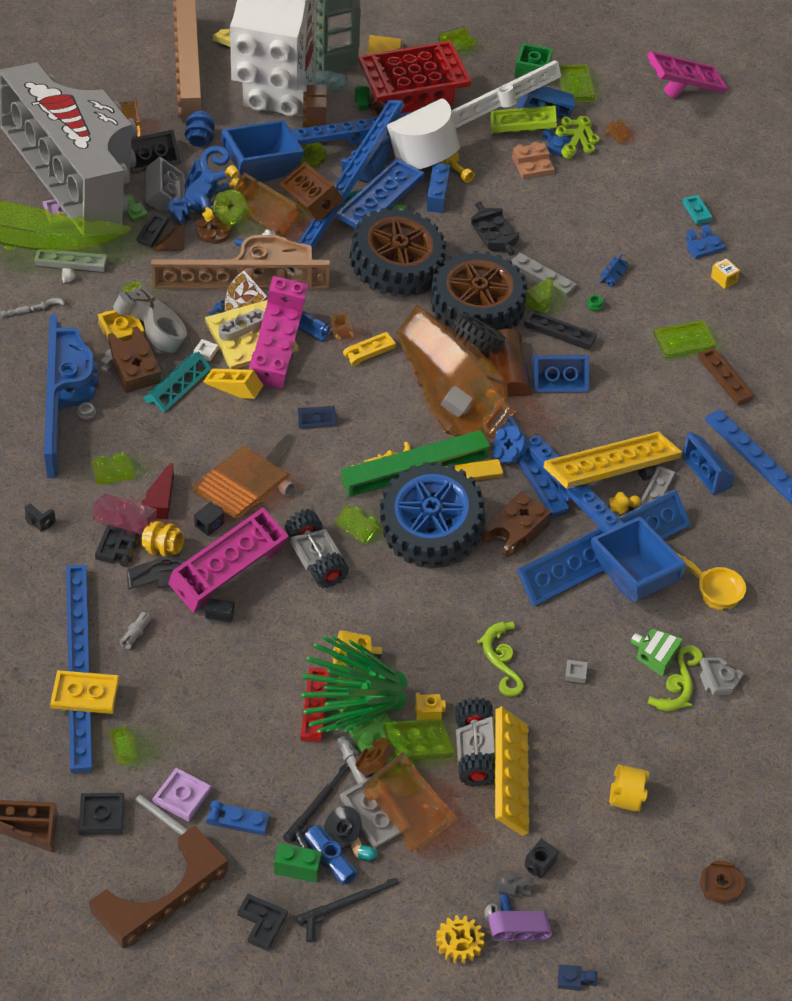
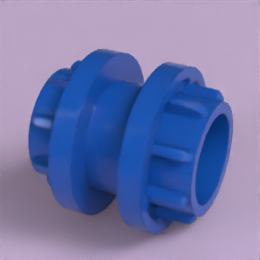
[185,111,215,147]

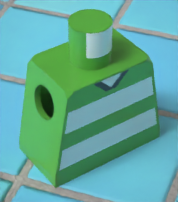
[630,629,683,676]

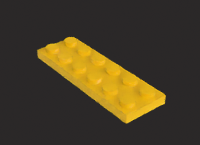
[495,707,530,836]

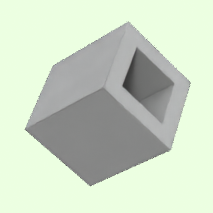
[440,386,473,417]

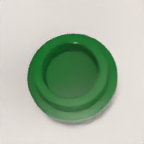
[586,295,604,311]

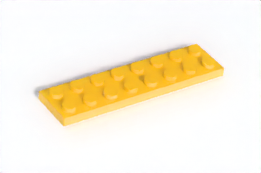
[543,431,682,489]

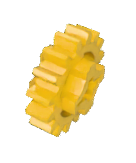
[436,915,485,964]

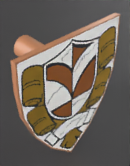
[225,270,267,311]

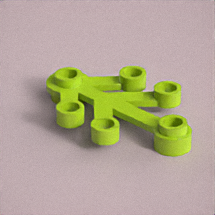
[555,116,600,159]

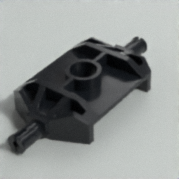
[471,201,519,256]

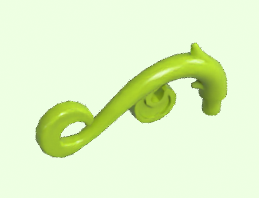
[477,621,524,698]
[647,645,703,711]

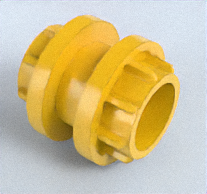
[142,521,184,557]

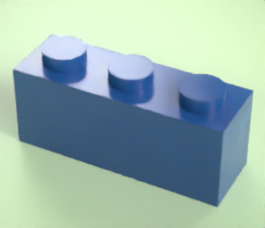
[427,163,450,213]

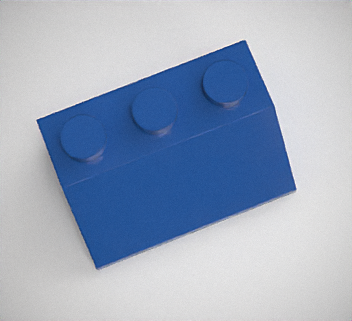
[532,355,589,392]
[682,432,735,495]

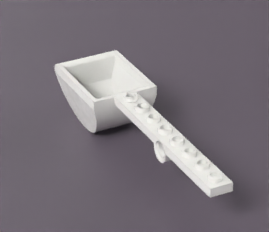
[387,60,561,170]

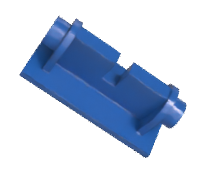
[599,254,628,287]
[298,311,333,341]

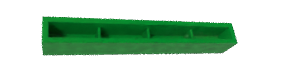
[341,430,490,497]

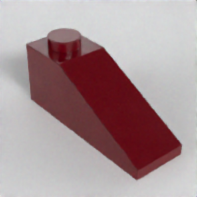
[141,463,174,519]

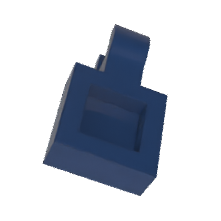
[558,964,598,991]

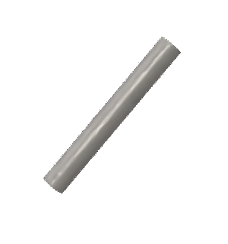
[136,794,188,835]

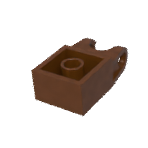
[108,326,161,393]
[482,491,551,557]

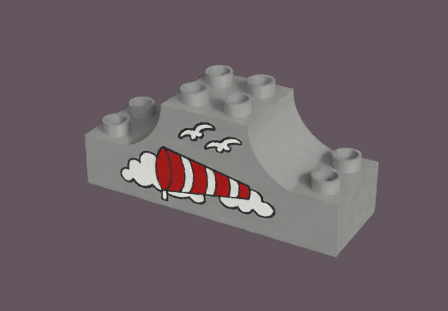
[0,62,137,237]

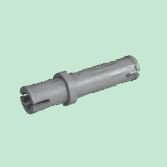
[337,736,369,784]

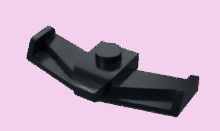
[127,556,187,590]

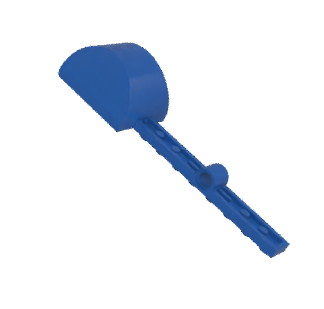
[221,112,411,183]
[527,435,686,602]

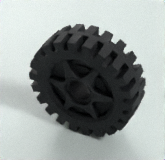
[452,313,506,354]

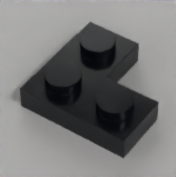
[238,893,288,951]

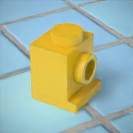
[415,693,446,721]

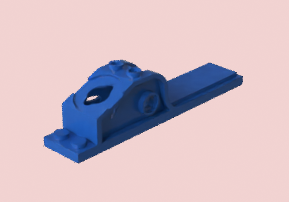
[44,315,99,478]

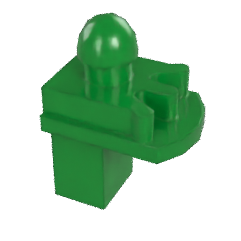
[354,85,370,111]

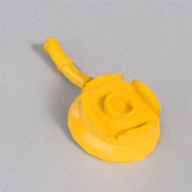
[673,550,746,610]

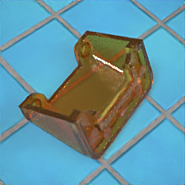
[362,751,459,853]

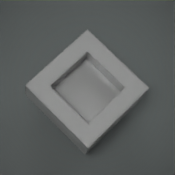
[565,660,587,683]

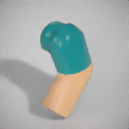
[350,837,378,861]

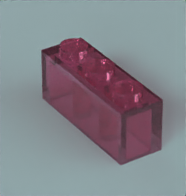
[93,494,157,534]

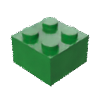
[514,43,553,78]

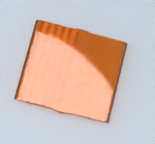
[190,446,290,519]

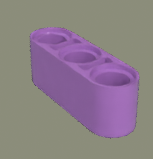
[488,911,552,941]

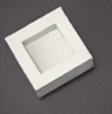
[193,339,218,362]

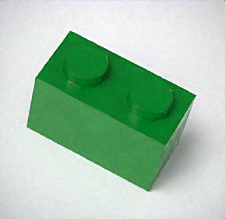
[274,843,322,883]

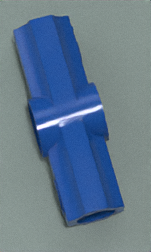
[305,825,358,885]

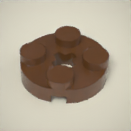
[197,214,231,244]
[355,738,396,777]
[700,861,745,904]

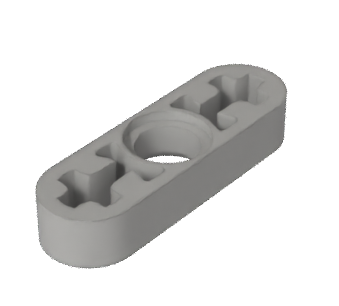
[219,309,265,341]

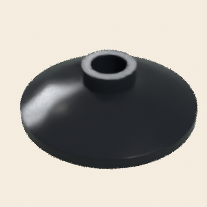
[324,806,362,849]

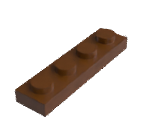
[698,347,754,406]

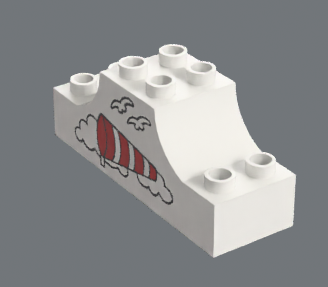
[230,0,317,117]

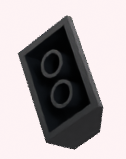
[131,129,181,173]

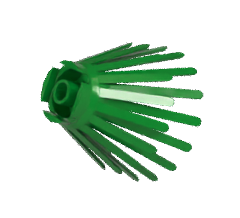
[301,635,408,733]

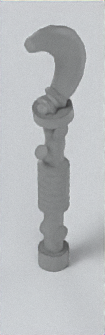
[0,298,65,318]

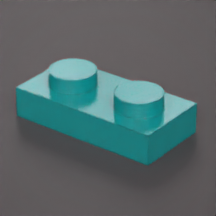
[682,195,712,225]

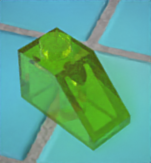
[525,277,554,313]
[106,725,138,764]

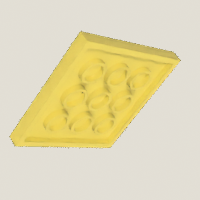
[205,300,298,369]

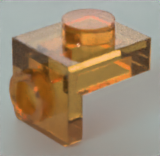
[603,119,632,144]

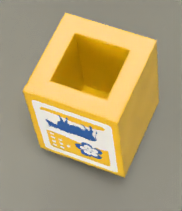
[711,258,740,289]

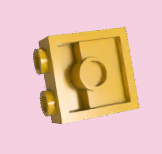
[98,310,145,341]

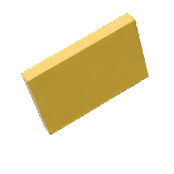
[50,670,120,714]

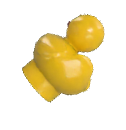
[609,492,641,515]

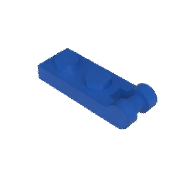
[206,801,270,836]

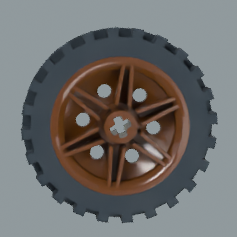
[349,207,446,297]
[431,251,527,334]

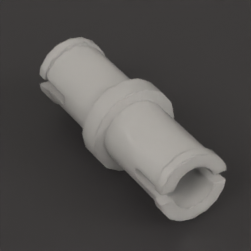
[120,612,152,649]

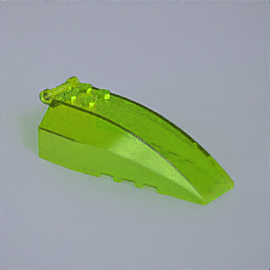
[0,200,132,251]

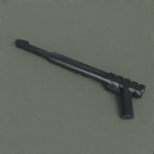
[283,763,349,849]
[296,878,398,942]

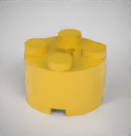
[609,764,649,812]

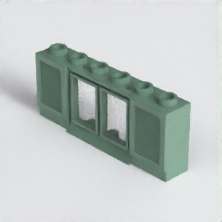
[316,0,361,74]

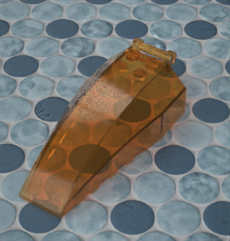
[396,305,516,439]

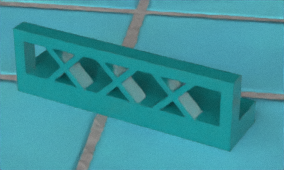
[143,351,212,412]

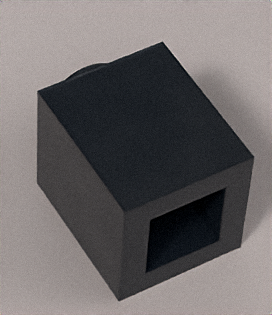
[194,501,225,536]

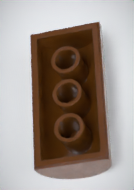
[488,329,532,397]

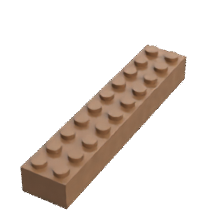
[173,0,201,123]

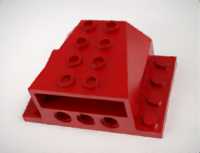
[358,41,471,113]

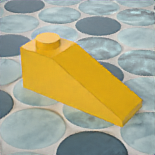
[203,369,263,399]

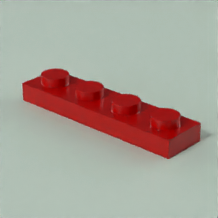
[300,667,329,743]

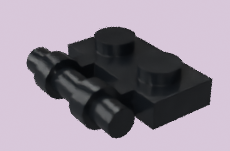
[95,525,139,567]

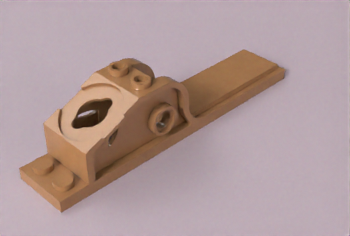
[151,235,330,289]

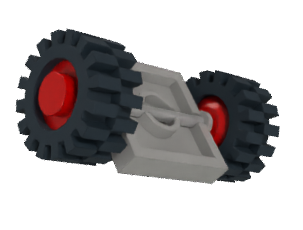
[284,509,349,588]
[455,697,496,786]

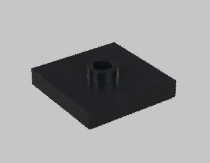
[78,793,125,835]

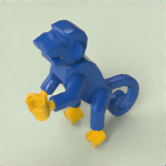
[168,146,243,226]

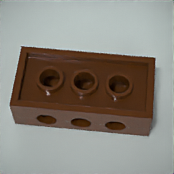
[280,162,344,222]

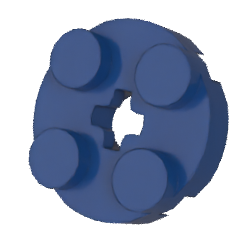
[493,426,528,464]

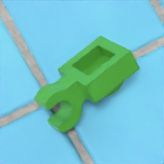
[125,194,148,223]

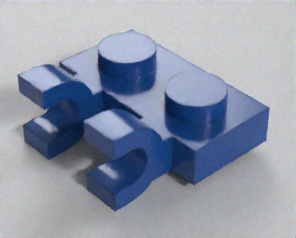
[685,224,726,259]

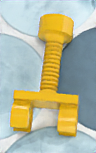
[439,152,475,183]

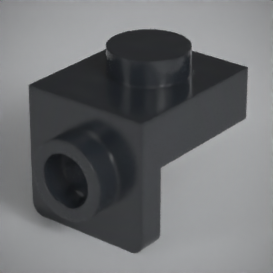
[24,503,56,532]

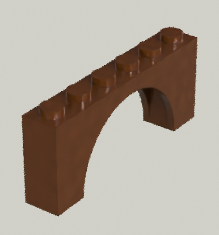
[89,825,228,948]

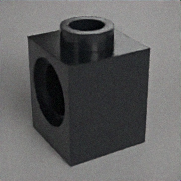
[524,838,559,878]

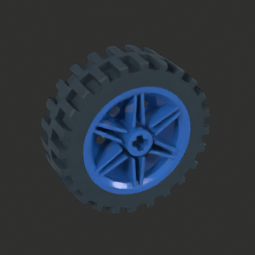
[379,462,485,568]

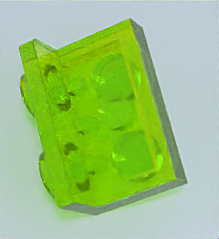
[438,26,476,51]
[91,453,134,485]
[334,504,381,545]

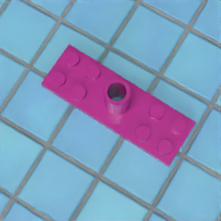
[647,51,729,99]

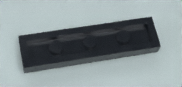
[524,310,597,350]

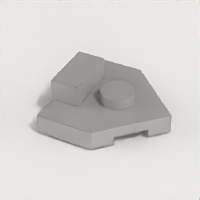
[700,657,744,695]

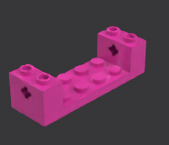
[249,276,308,389]
[168,508,288,613]

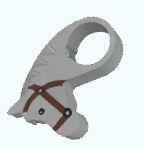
[113,284,187,353]

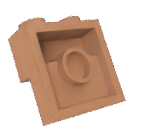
[512,142,555,179]

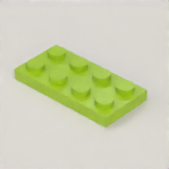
[491,106,557,133]

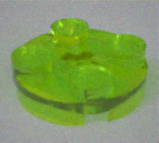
[298,142,326,169]
[213,190,248,224]

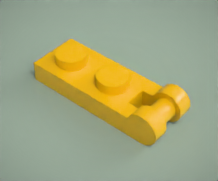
[343,332,396,367]

